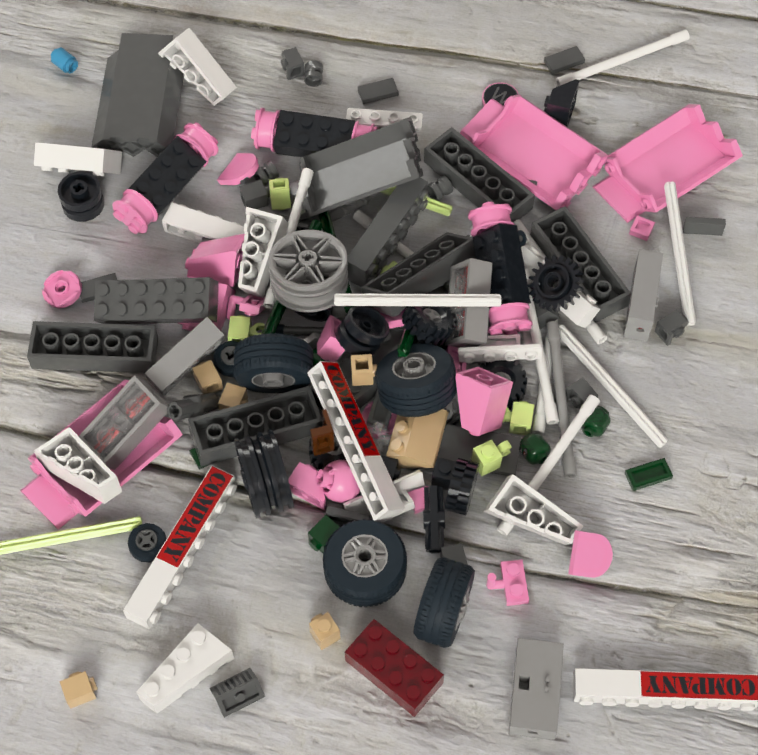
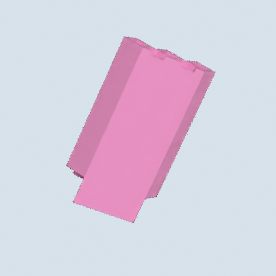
[460,95,609,210]
[592,104,743,223]
[20,379,183,530]

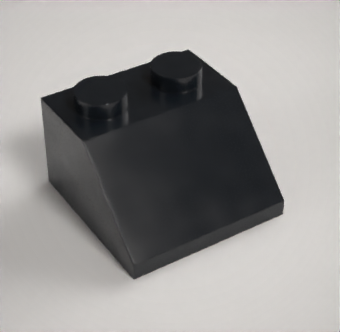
[544,79,580,127]

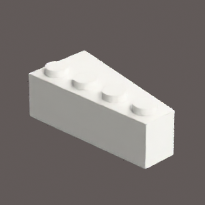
[158,28,237,106]
[34,142,122,176]
[238,207,289,298]
[34,427,122,504]
[483,474,583,545]
[137,623,234,714]

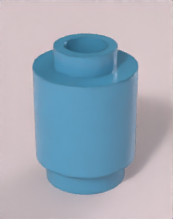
[51,47,78,74]

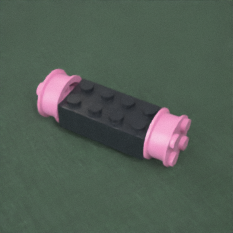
[251,107,377,157]
[112,122,218,234]
[468,202,533,336]

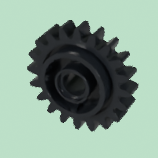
[528,255,585,312]

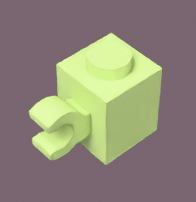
[269,178,291,210]
[228,315,265,342]
[502,401,534,435]
[471,440,512,477]

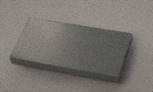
[437,424,521,476]

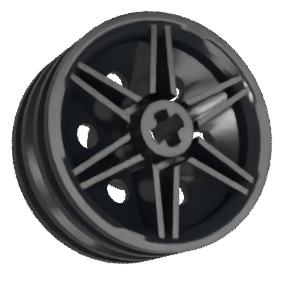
[234,428,294,519]

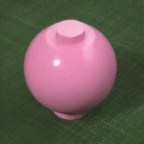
[315,460,360,503]

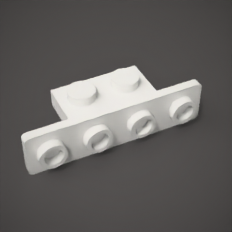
[346,108,423,130]
[458,334,542,363]
[343,470,425,522]

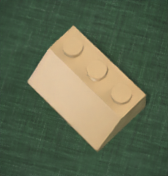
[386,409,449,468]

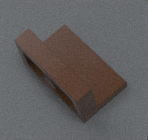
[310,409,335,456]

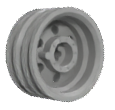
[268,230,348,312]

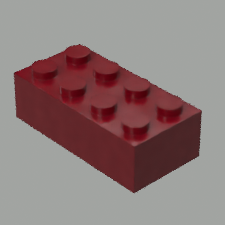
[345,619,444,717]

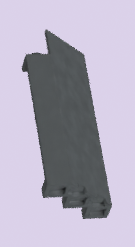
[91,33,183,157]
[289,117,423,221]

